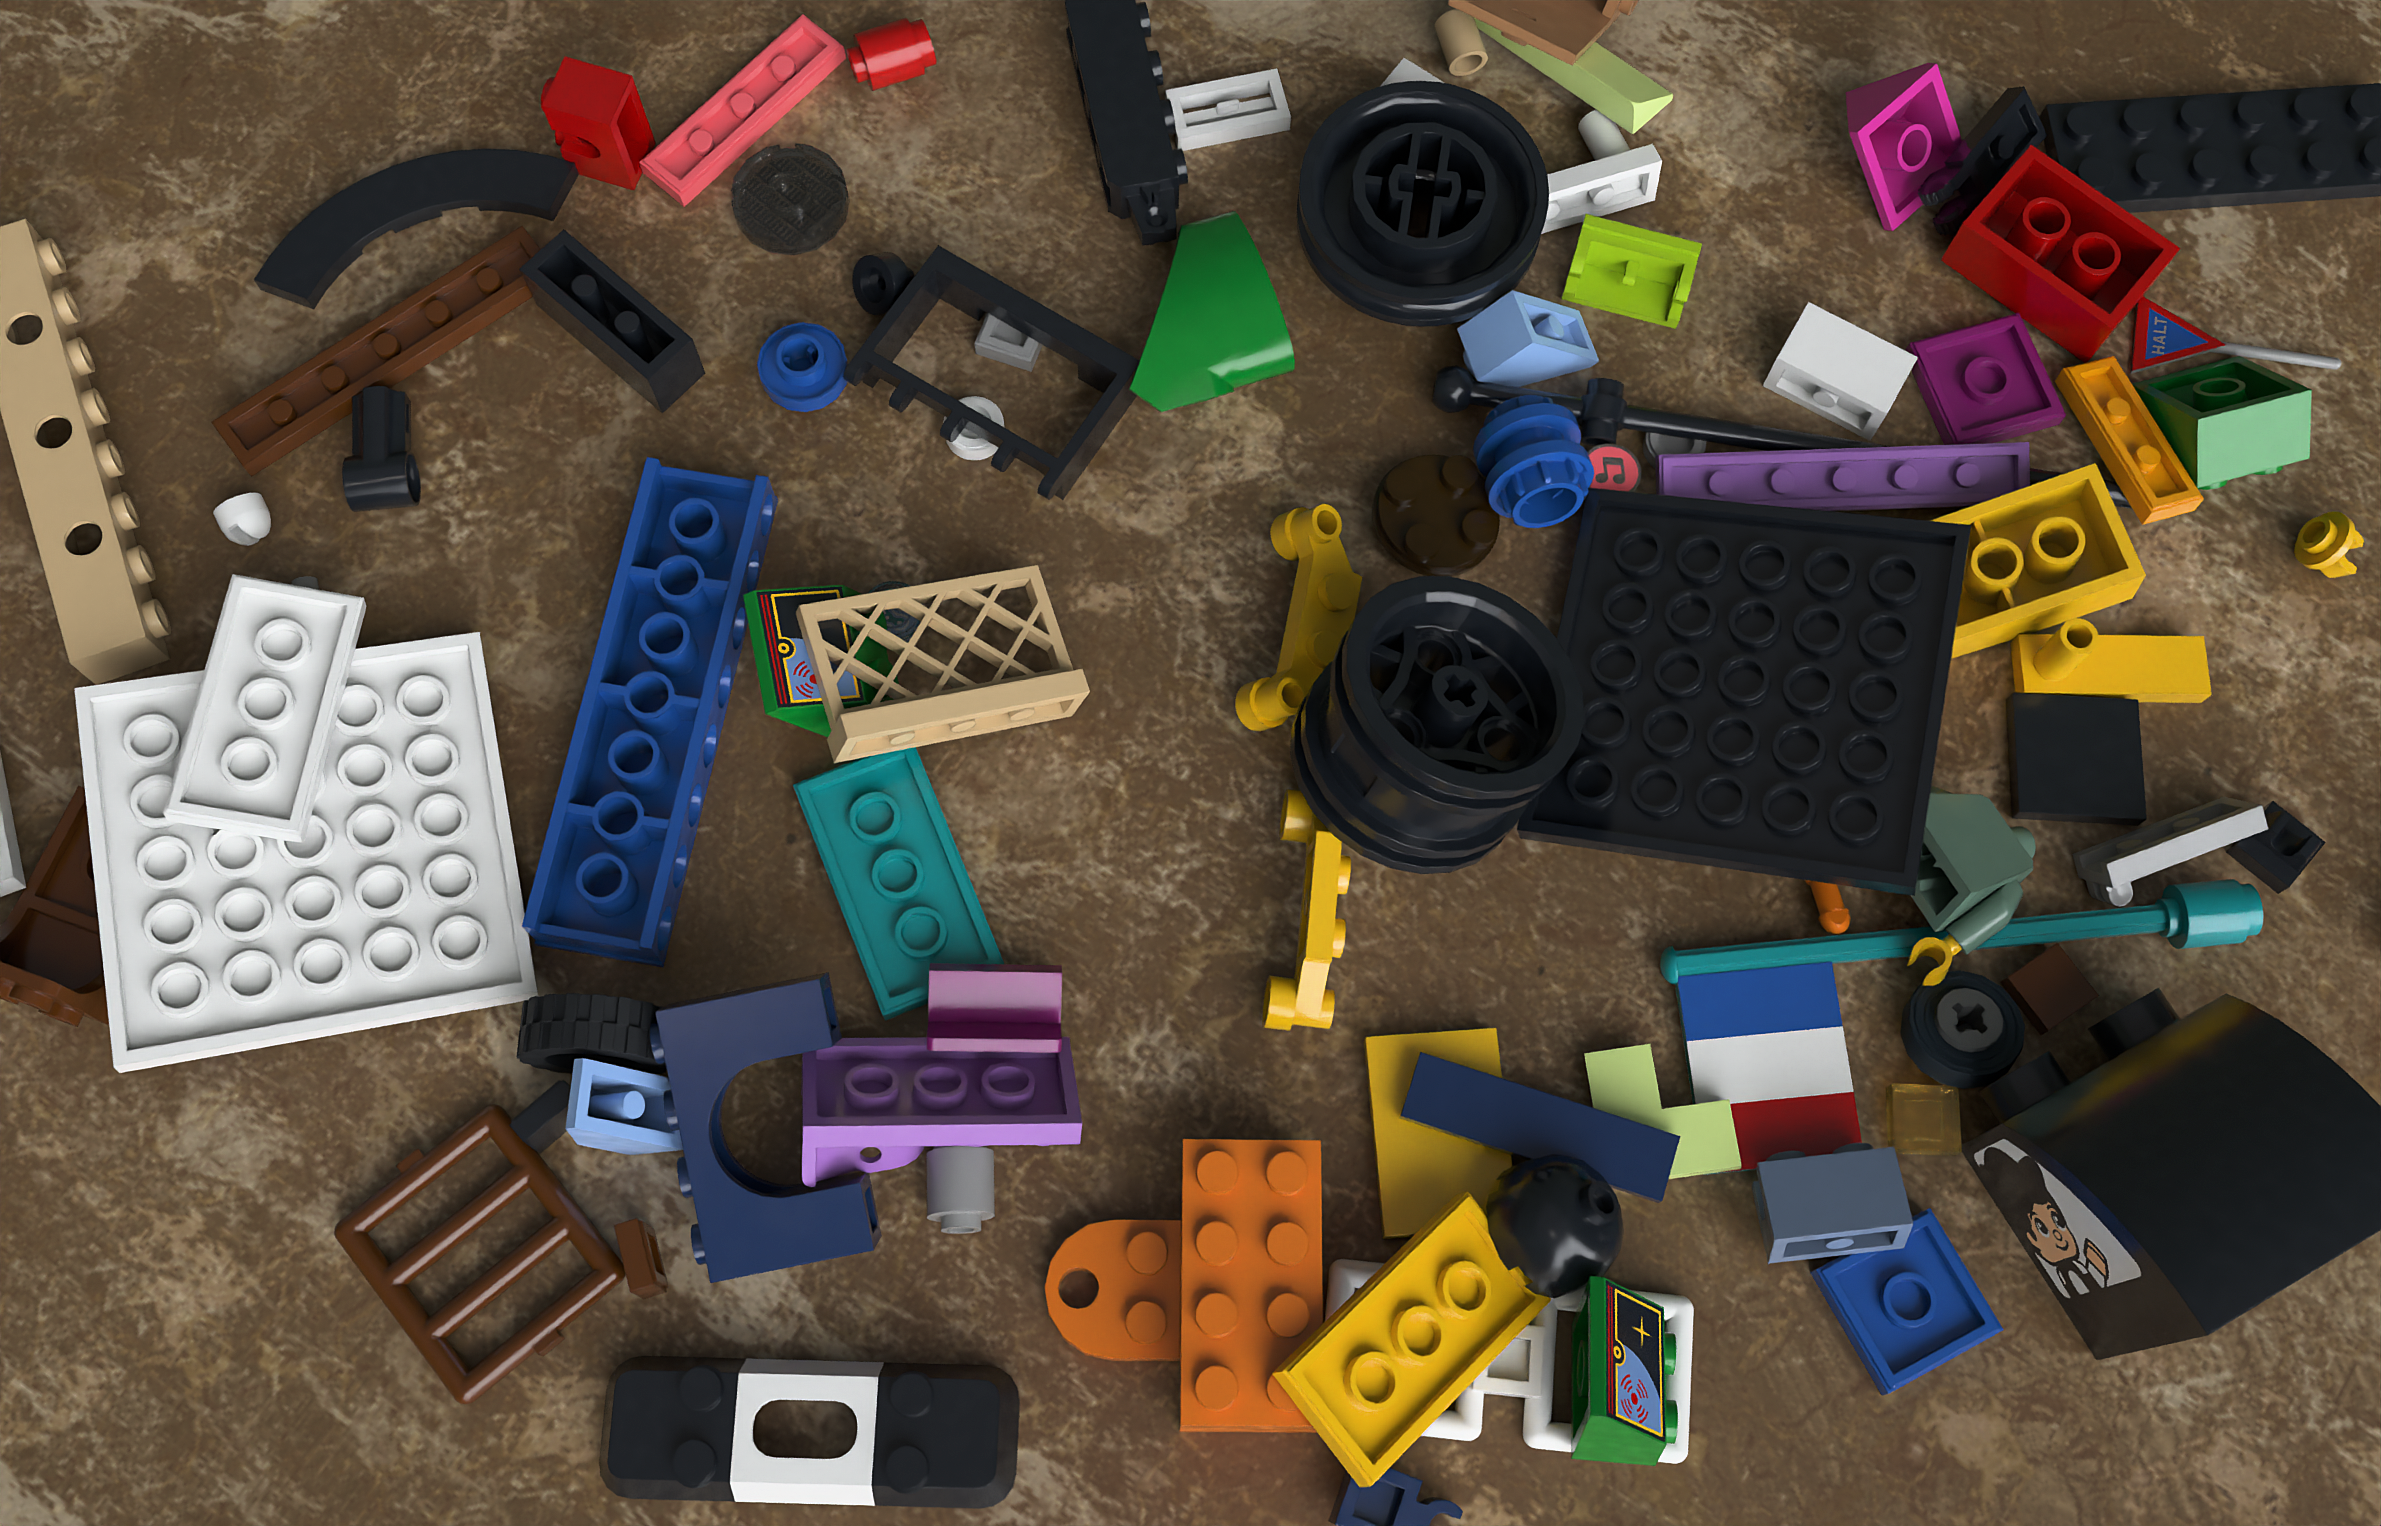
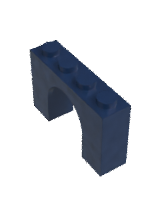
[650,972,882,1283]

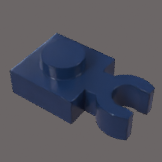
[1328,1468,1463,1526]

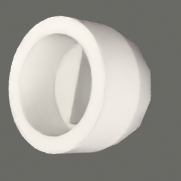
[213,493,271,546]

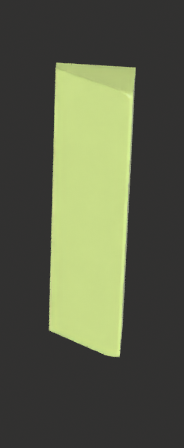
[1474,18,1673,134]

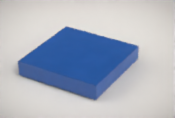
[1810,1208,2004,1395]

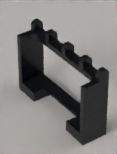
[843,245,1139,500]

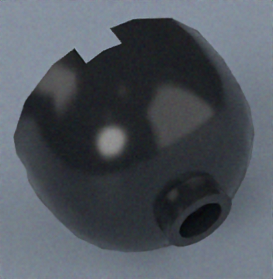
[1486,1154,1624,1299]

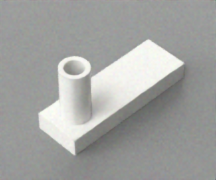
[1541,110,1662,234]

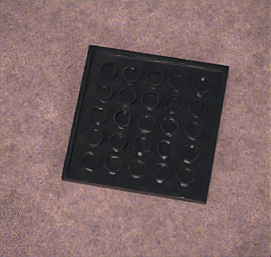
[1517,488,1971,896]

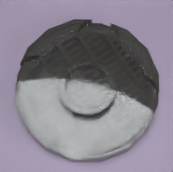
[731,143,850,256]

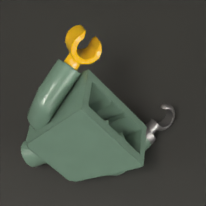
[1907,786,2036,986]

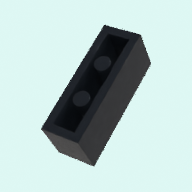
[519,229,705,413]

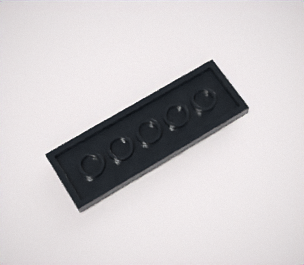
[2039,83,2381,213]

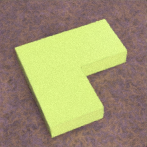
[1584,1044,1742,1179]

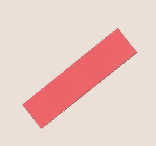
[639,14,846,207]

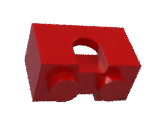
[541,56,656,191]

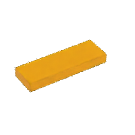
[2055,356,2204,525]

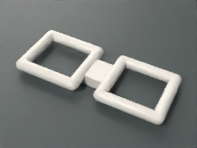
[1325,1259,1694,1464]

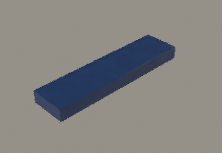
[1400,1052,1680,1203]

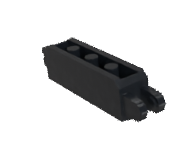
[1065,0,1188,246]

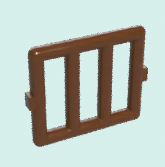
[334,1104,626,1404]

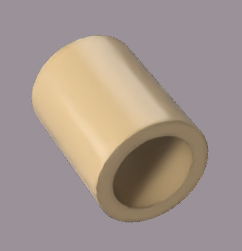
[1434,9,1488,76]

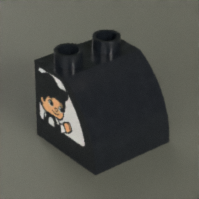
[1959,988,2381,1360]

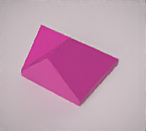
[1846,63,1962,231]

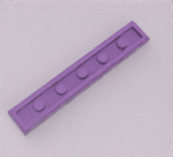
[1655,442,2030,511]

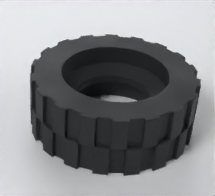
[516,993,667,1074]

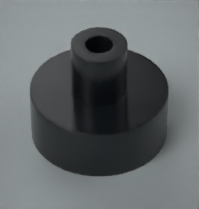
[852,252,915,315]

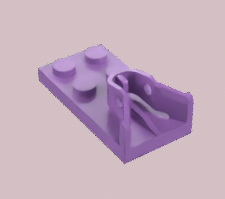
[801,1037,1082,1187]

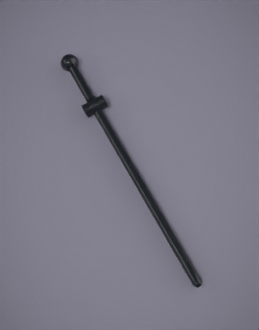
[1432,365,2132,509]

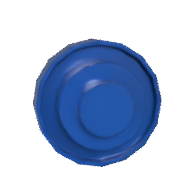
[757,322,848,412]

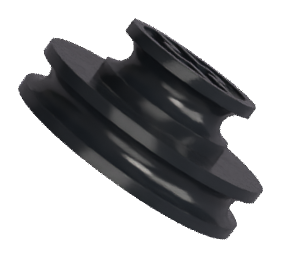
[1296,81,1549,327]

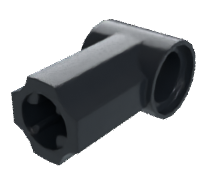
[342,386,421,512]

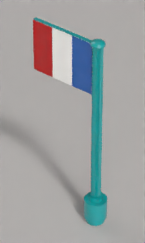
[1660,879,2263,1175]

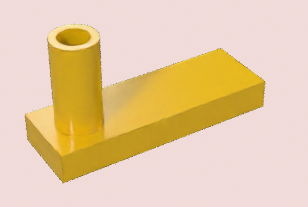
[2010,618,2212,703]

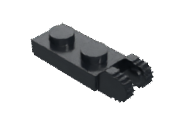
[1918,86,2047,235]

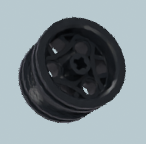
[1290,576,1584,874]

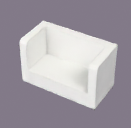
[1763,302,1918,441]

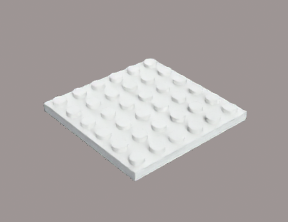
[74,632,538,1073]

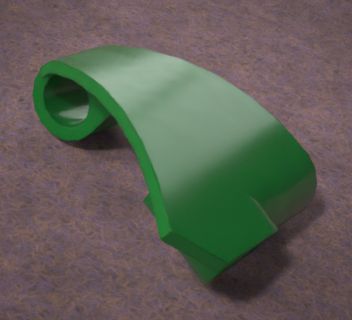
[1128,211,1295,413]

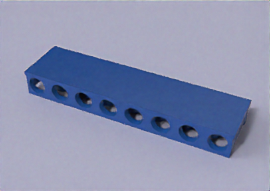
[522,457,778,967]

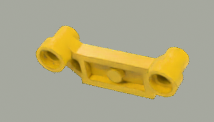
[1235,504,1362,731]
[1262,789,1351,1031]

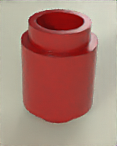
[846,17,936,91]

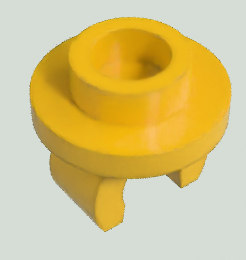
[2294,512,2364,578]

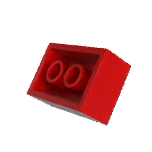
[1941,145,2181,363]

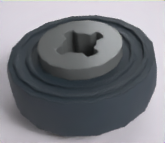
[1900,970,2025,1089]

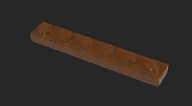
[211,226,541,477]

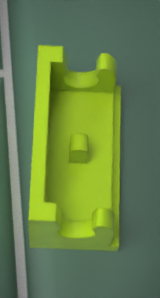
[1561,214,1702,329]

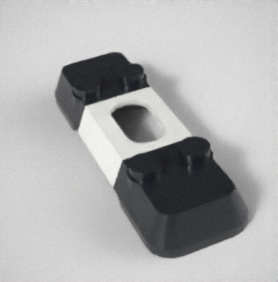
[599,1356,1020,1509]

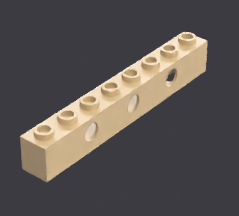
[0,218,171,685]

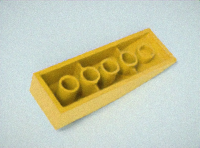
[1930,463,2146,659]

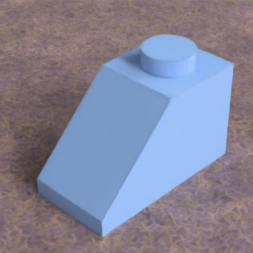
[1457,290,1599,387]
[565,1058,683,1155]

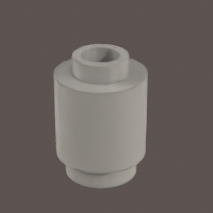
[926,1146,995,1234]

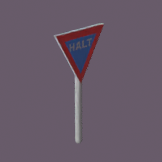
[2130,296,2341,374]

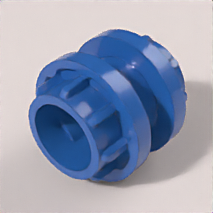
[1473,395,1594,528]

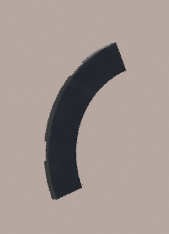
[254,148,579,309]

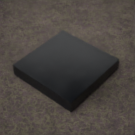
[2006,692,2147,826]

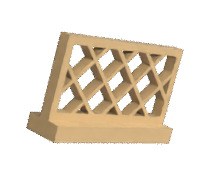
[795,565,1090,763]

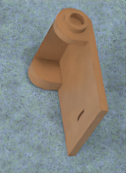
[1448,0,1639,66]

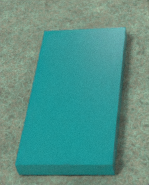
[793,747,1004,1021]

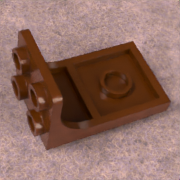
[0,786,109,1027]

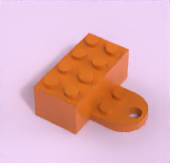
[1044,1139,1323,1433]

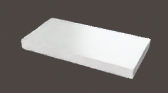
[163,574,366,843]

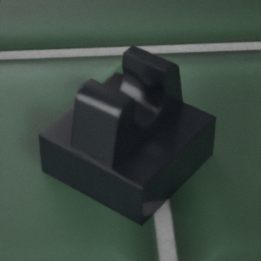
[2226,801,2326,894]

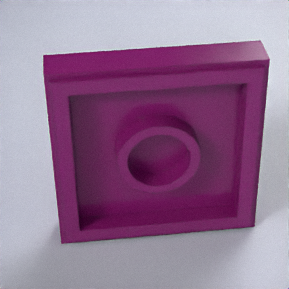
[1905,313,2066,445]

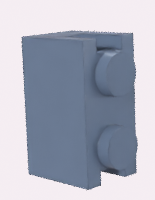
[1752,1143,1914,1264]

